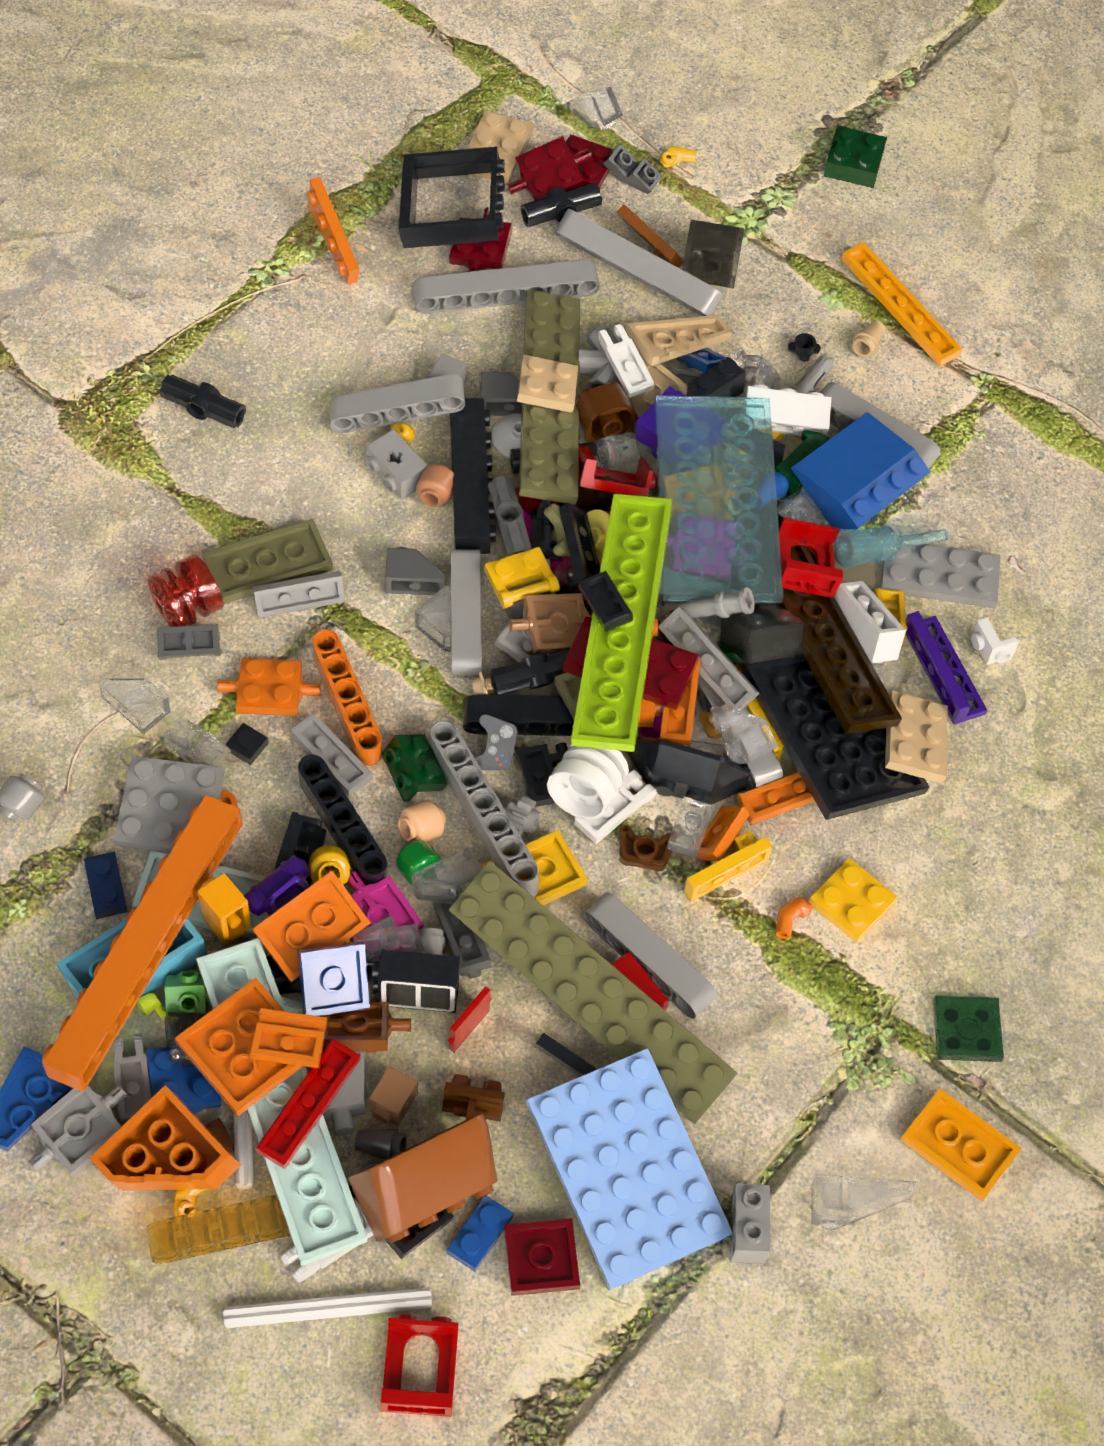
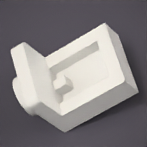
[971,618,1019,665]

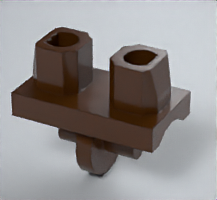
[442,1074,505,1122]

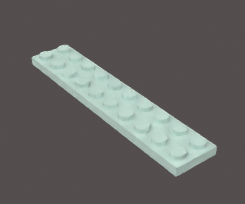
[196,938,368,1266]

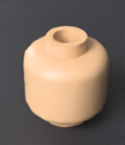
[398,800,446,842]

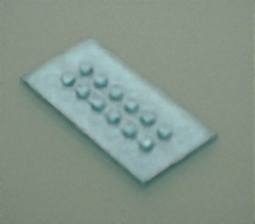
[655,395,783,603]

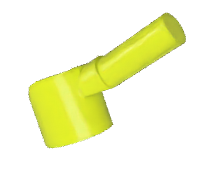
[138,993,180,1028]

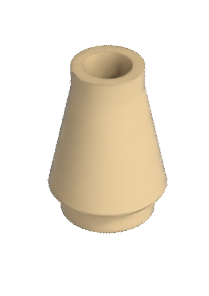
[852,321,885,357]

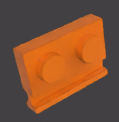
[250,1008,328,1068]

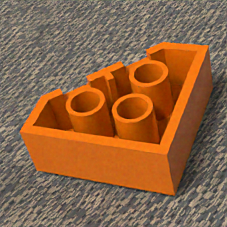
[89,1085,241,1191]

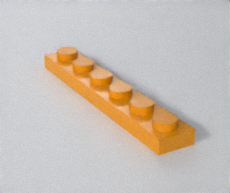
[841,242,962,367]

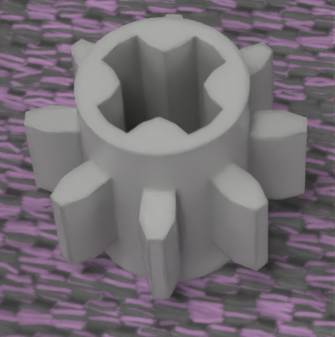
[505,796,541,837]

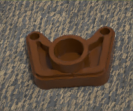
[619,825,676,871]

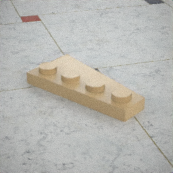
[625,315,732,367]

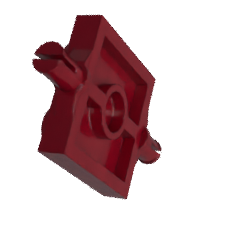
[507,136,593,201]
[449,207,512,272]

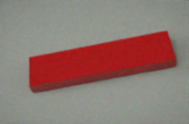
[256,1038,361,1169]

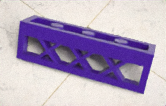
[905,611,987,725]

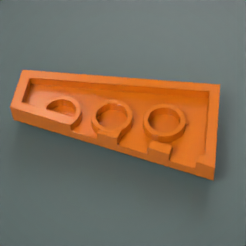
[306,177,359,285]

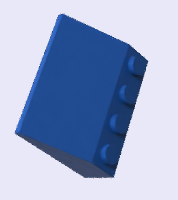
[791,412,931,538]

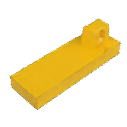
[684,831,772,901]

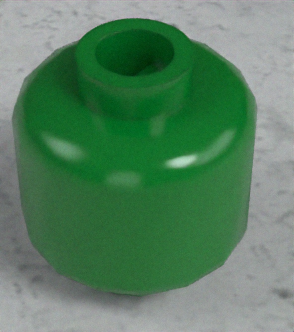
[396,840,443,887]

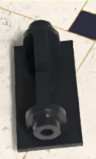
[531,500,562,560]

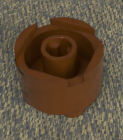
[576,382,639,449]

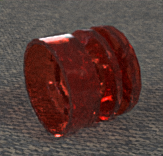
[147,553,224,627]

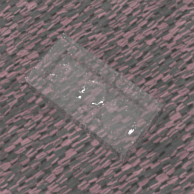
[666,796,714,858]

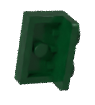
[382,734,448,802]

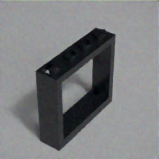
[399,146,505,249]

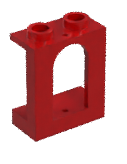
[578,445,656,497]
[774,517,843,598]
[380,1314,459,1417]

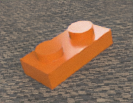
[692,806,750,861]

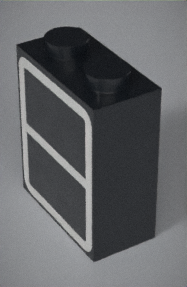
[372,949,460,1013]

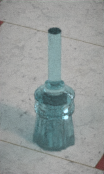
[835,525,949,569]

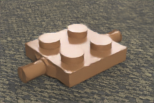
[508,593,593,654]

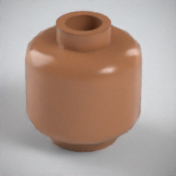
[416,464,454,507]

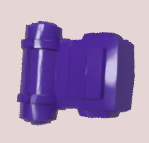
[243,855,310,916]

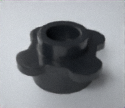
[788,333,821,362]

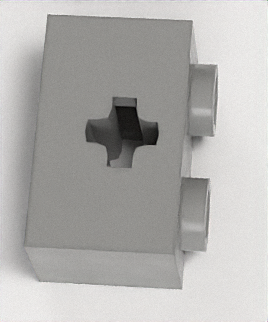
[365,429,428,500]

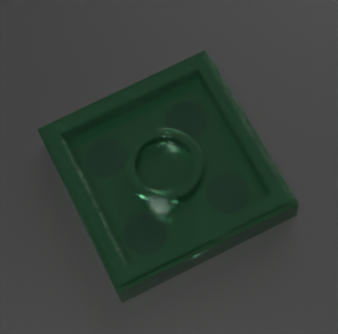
[933,996,1004,1062]

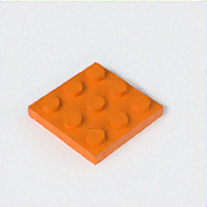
[175,978,303,1116]

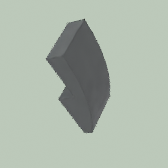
[603,144,662,194]

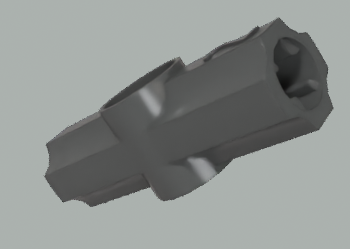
[488,476,532,557]

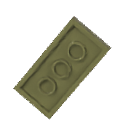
[202,519,333,605]

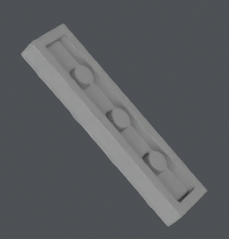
[658,606,760,714]

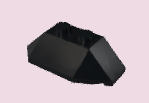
[629,736,751,806]

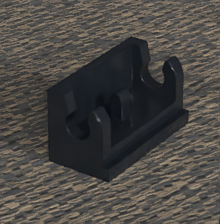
[275,812,327,886]

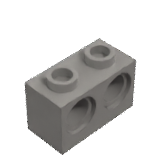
[731,1183,770,1264]

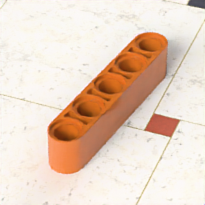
[312,630,382,766]

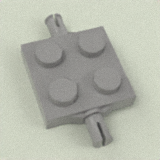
[28,1084,128,1177]

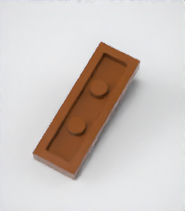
[617,204,684,268]

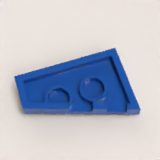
[0,1046,73,1152]

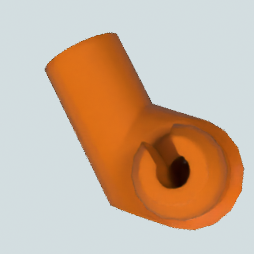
[775,897,812,939]

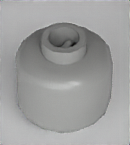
[0,773,44,822]

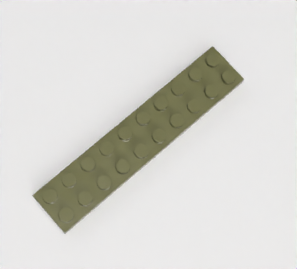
[519,290,580,505]
[449,861,738,1124]

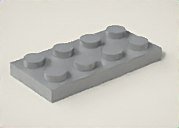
[880,538,1000,608]

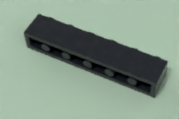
[450,398,496,554]

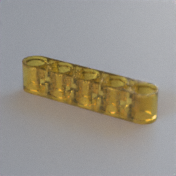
[146,1195,291,1264]

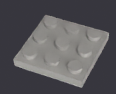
[113,756,226,853]

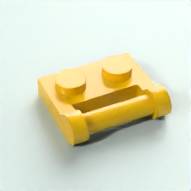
[484,547,560,609]

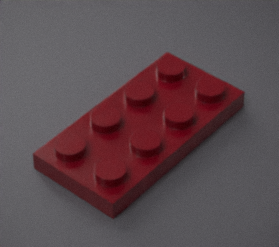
[563,616,699,710]

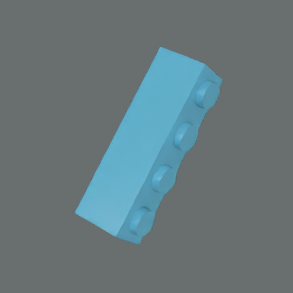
[56,918,207,999]

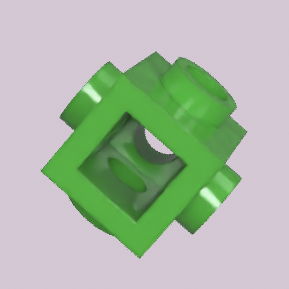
[165,970,211,1021]

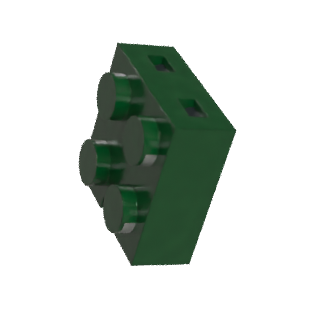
[824,125,887,188]

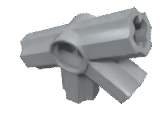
[578,326,641,389]

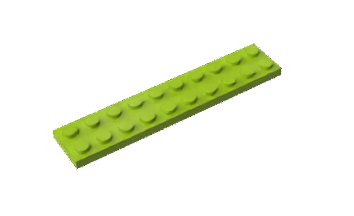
[571,494,672,752]

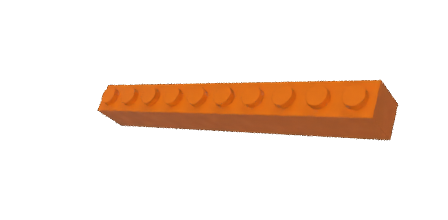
[42,795,243,1092]

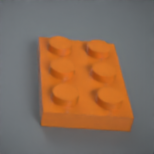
[252,871,370,982]

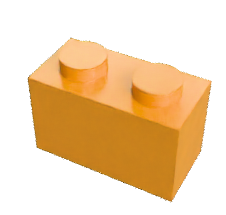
[197,873,252,947]

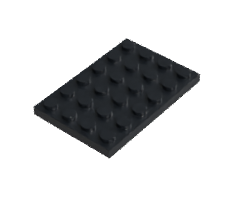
[742,653,930,820]

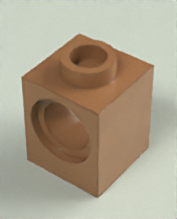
[369,1066,418,1126]

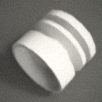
[547,743,629,819]

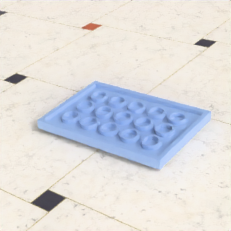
[526,1048,733,1291]

